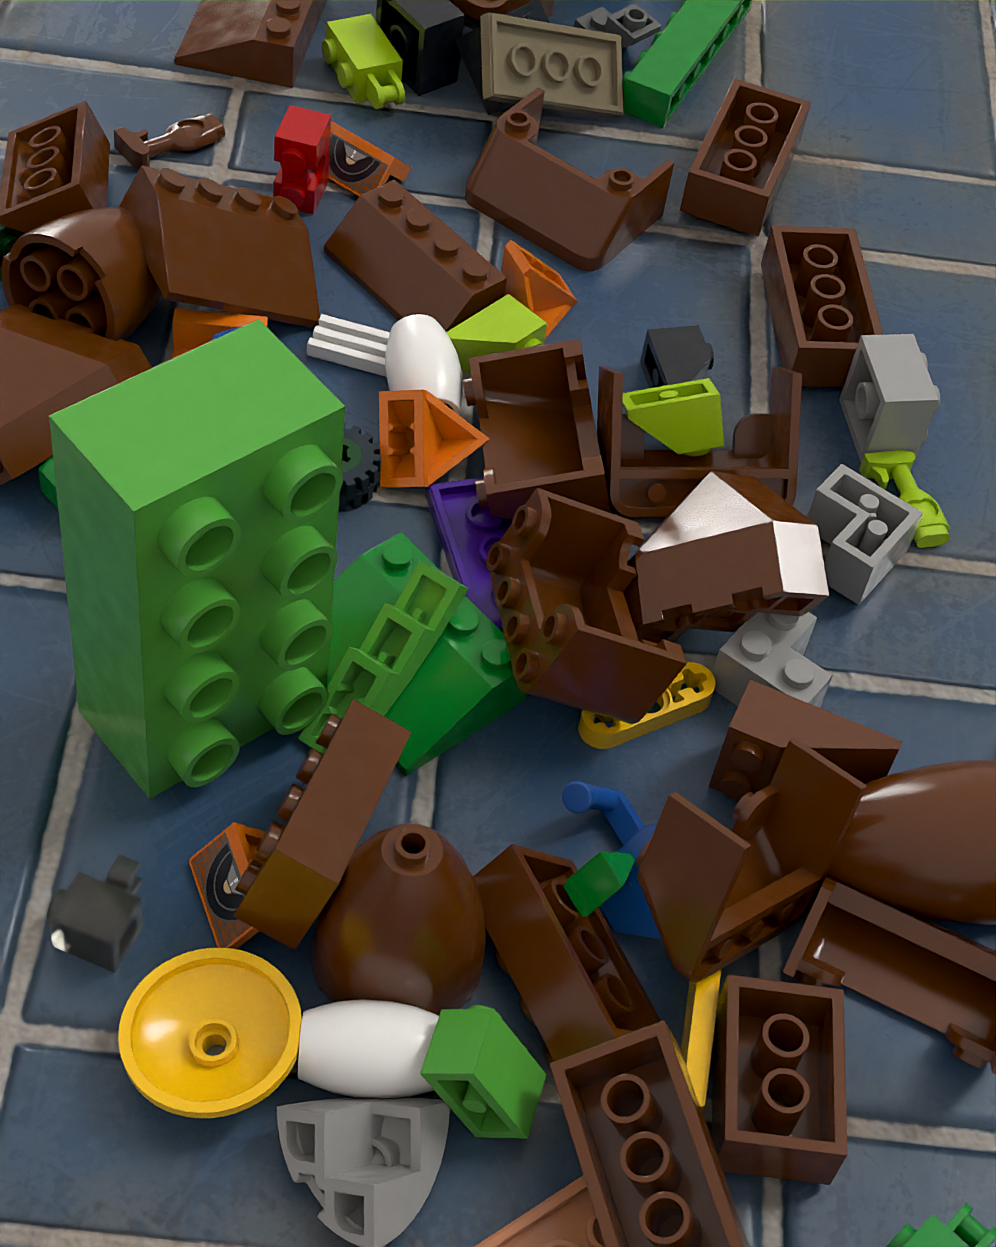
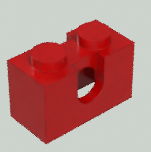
[273,105,332,215]

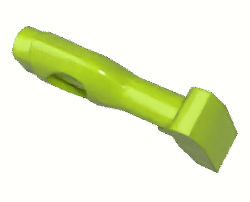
[859,449,950,548]

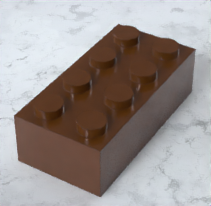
[680,78,811,237]
[761,225,883,388]
[233,699,411,950]
[550,1020,749,1247]

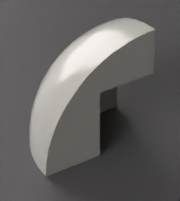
[277,1097,450,1247]

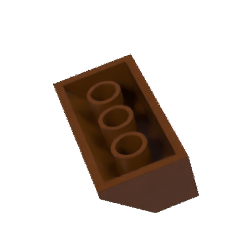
[0,101,110,233]
[324,180,507,332]
[473,844,661,1063]

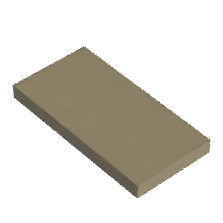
[480,12,624,118]

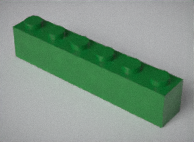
[622,0,752,128]

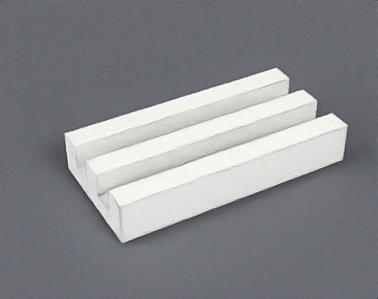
[307,314,390,377]

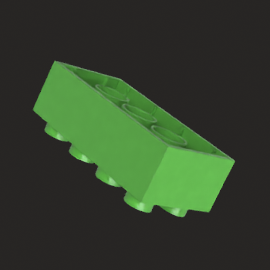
[49,319,345,799]

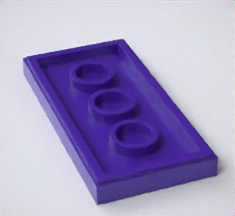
[425,477,512,632]

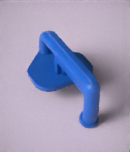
[562,781,661,939]

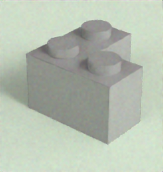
[807,464,923,605]
[712,612,833,708]

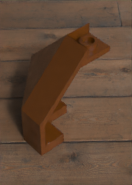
[0,303,152,485]
[623,471,829,644]

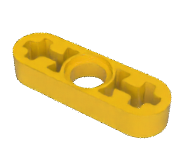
[578,662,716,749]

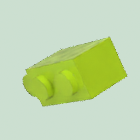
[322,14,405,109]

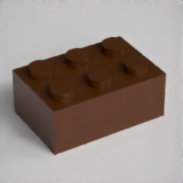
[712,975,848,1185]

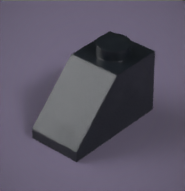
[640,325,714,388]

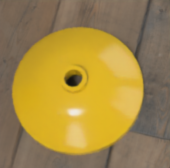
[118,948,302,1118]

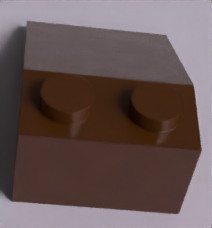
[709,680,902,801]

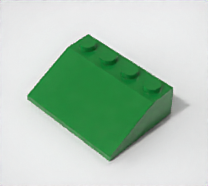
[327,532,527,776]

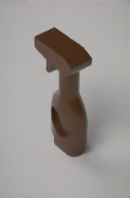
[114,113,226,170]

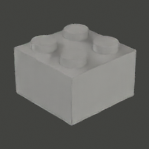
[839,334,940,464]

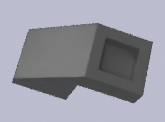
[573,3,662,48]

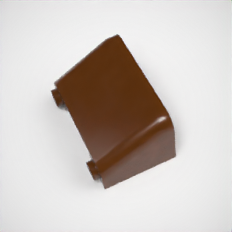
[463,338,611,520]

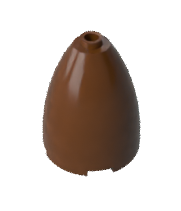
[1,206,162,341]
[825,759,996,925]
[312,823,486,1016]

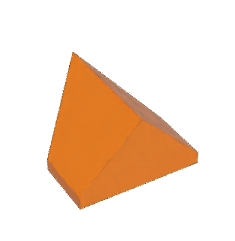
[501,240,578,340]
[379,389,490,488]

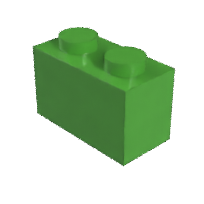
[420,1005,546,1139]

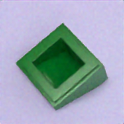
[563,852,635,917]

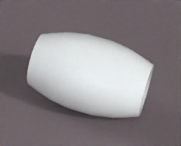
[385,314,463,415]
[298,999,439,1099]

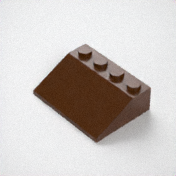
[174,0,327,88]
[119,165,320,328]

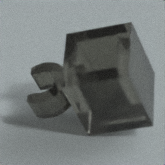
[47,855,143,973]

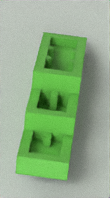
[298,561,469,752]

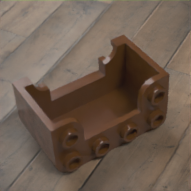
[486,488,687,724]

